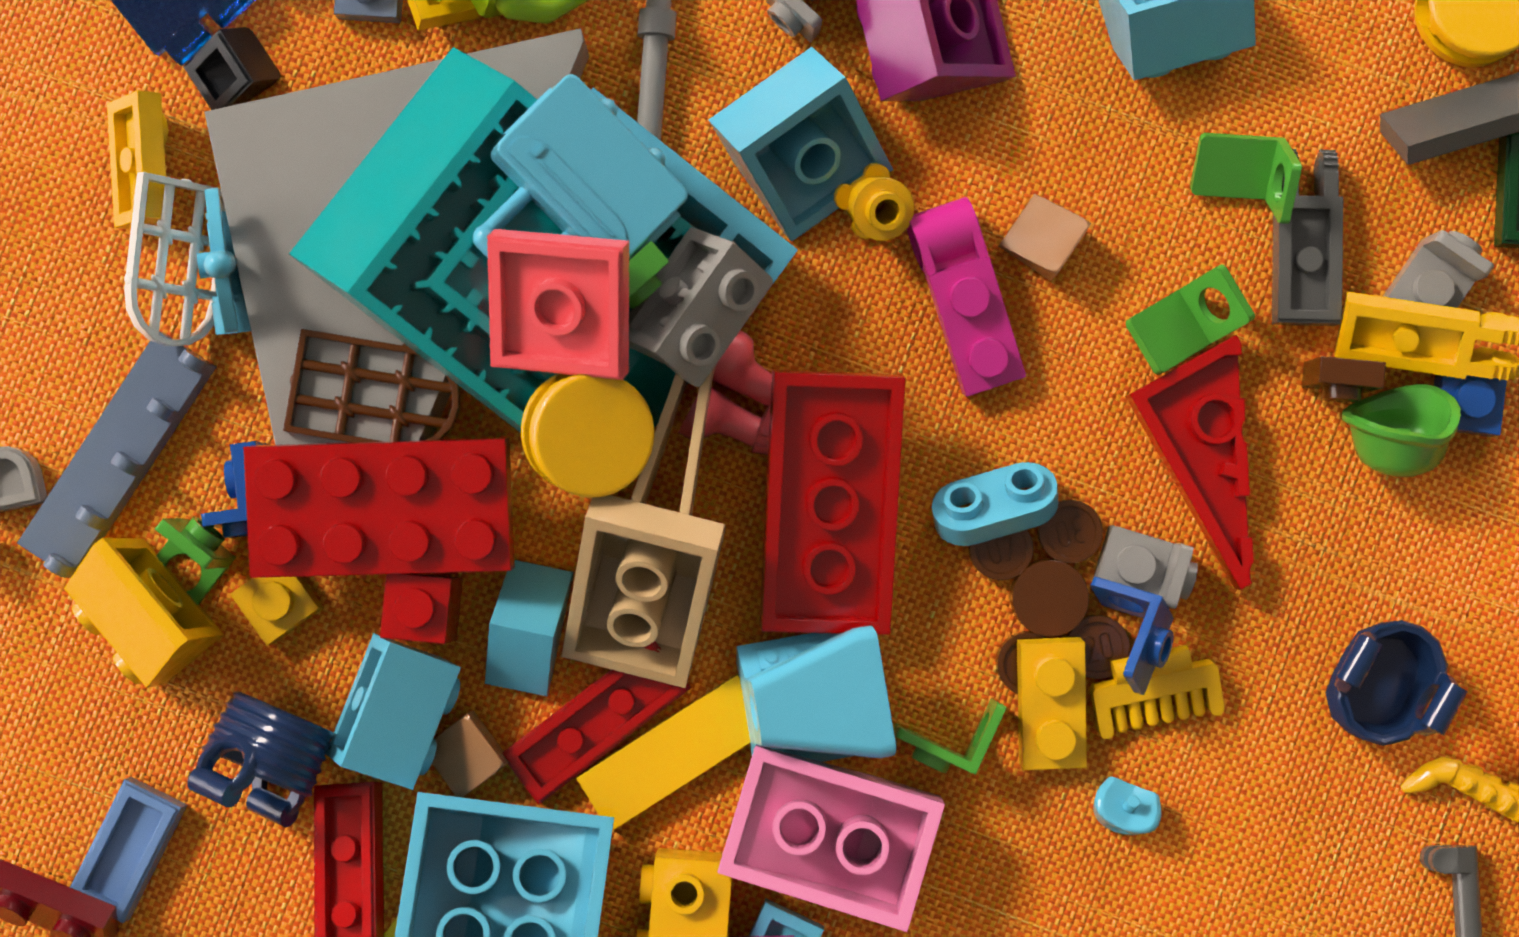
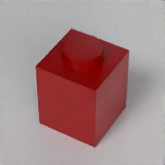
[380,573,463,644]

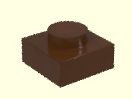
[1302,356,1386,403]

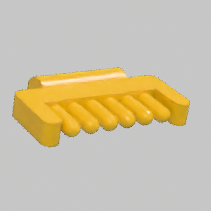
[1089,645,1225,739]

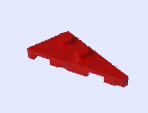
[1125,335,1254,590]

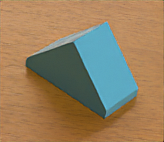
[485,560,574,697]

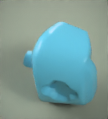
[1093,777,1162,835]

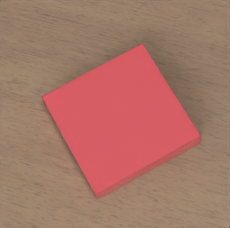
[487,229,629,380]

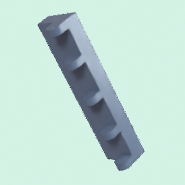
[17,331,217,578]

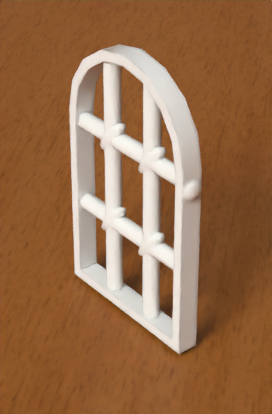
[124,172,226,346]

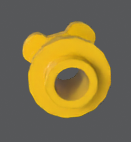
[834,163,914,241]

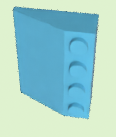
[394,792,614,937]

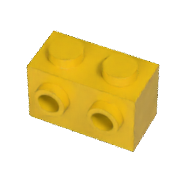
[636,848,732,937]

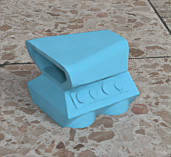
[736,626,896,762]

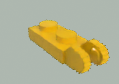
[1335,291,1519,381]

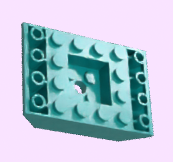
[289,47,694,433]

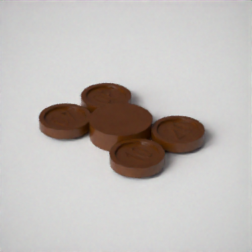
[968,500,1130,694]

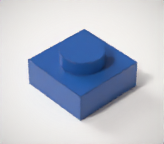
[1434,375,1507,437]

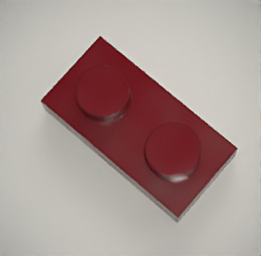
[0,859,119,937]

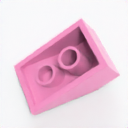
[717,745,945,932]

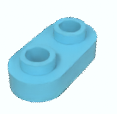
[932,462,1059,546]

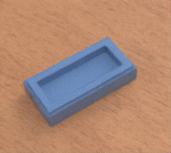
[70,777,187,923]

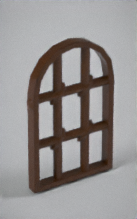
[283,329,461,442]

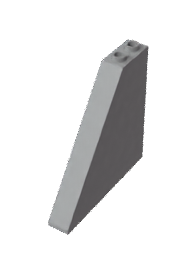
[205,28,589,445]

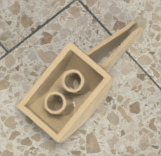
[561,365,726,688]

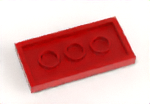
[759,370,906,635]
[243,438,515,578]

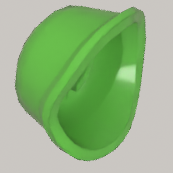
[1342,384,1461,477]

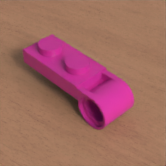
[907,197,1026,397]

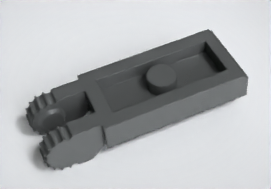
[1272,149,1343,326]

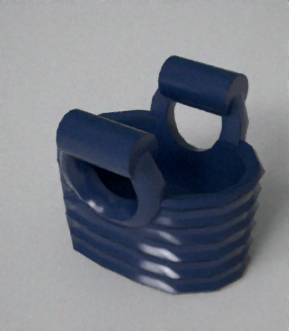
[1326,620,1467,746]
[188,691,334,827]

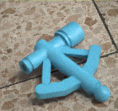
[197,188,251,335]

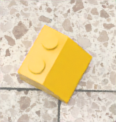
[64,537,224,688]

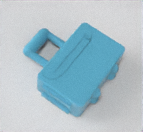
[473,74,688,259]

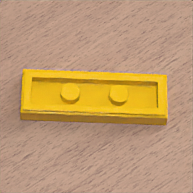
[576,673,750,830]

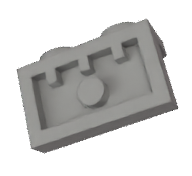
[629,227,773,387]

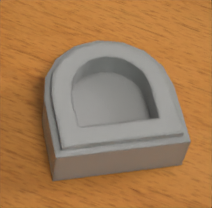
[0,446,47,513]

